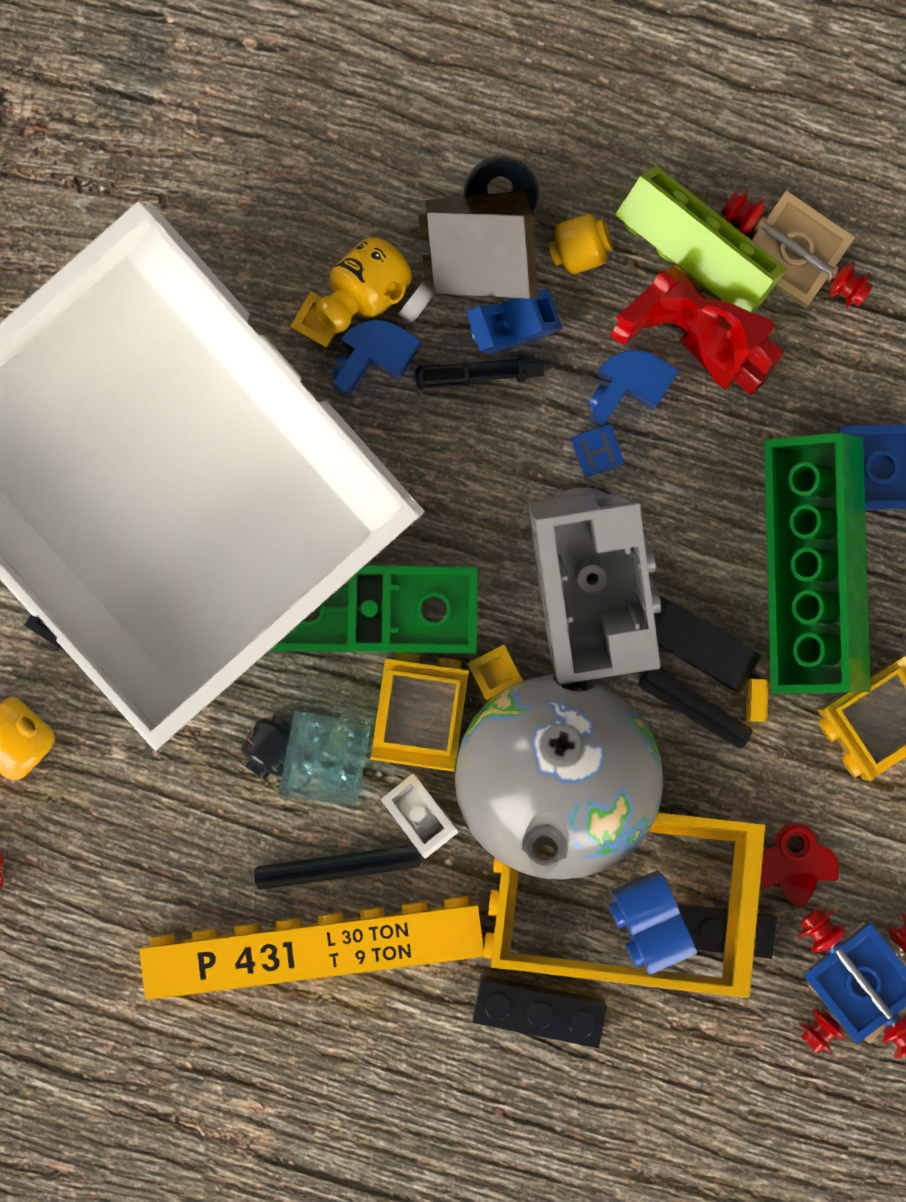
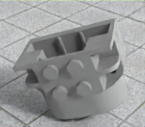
[529,488,661,684]

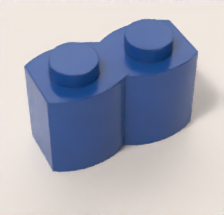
[608,870,697,975]

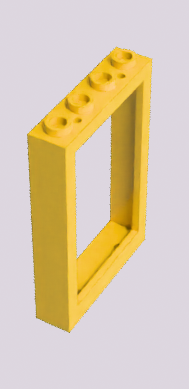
[483,813,766,998]

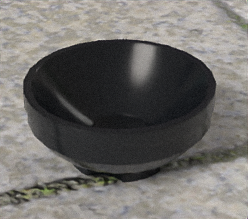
[463,155,540,217]

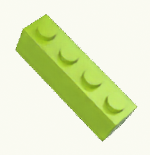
[615,165,787,313]

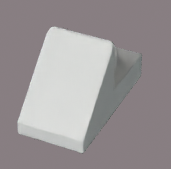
[380,773,458,859]

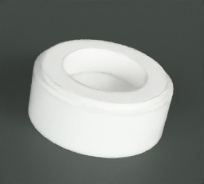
[398,281,434,323]

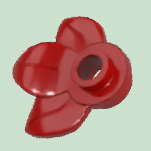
[760,823,839,908]

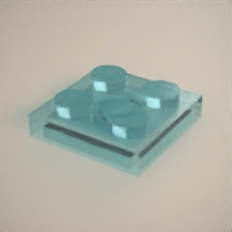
[279,710,372,806]

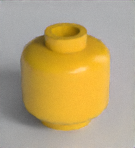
[549,213,614,274]

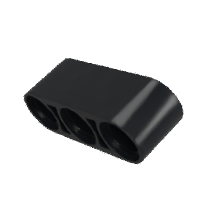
[654,595,761,693]

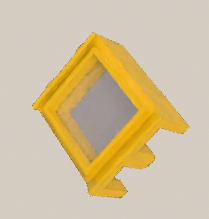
[370,652,469,772]
[817,655,906,781]

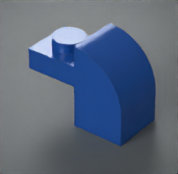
[466,289,563,355]
[331,320,421,398]
[587,350,679,427]

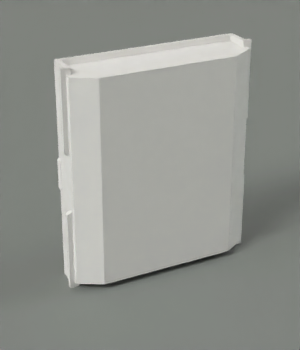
[0,201,425,751]

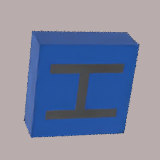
[571,424,625,478]

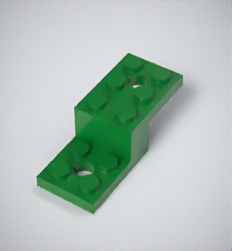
[269,565,478,654]

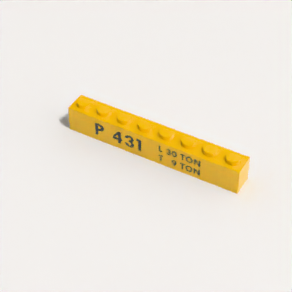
[139,896,484,1000]

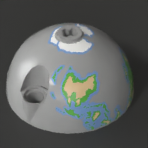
[454,674,663,879]

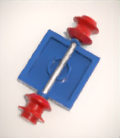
[798,907,906,1059]

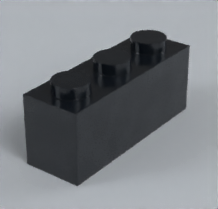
[472,974,607,1049]

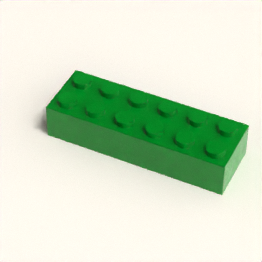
[764,433,871,694]

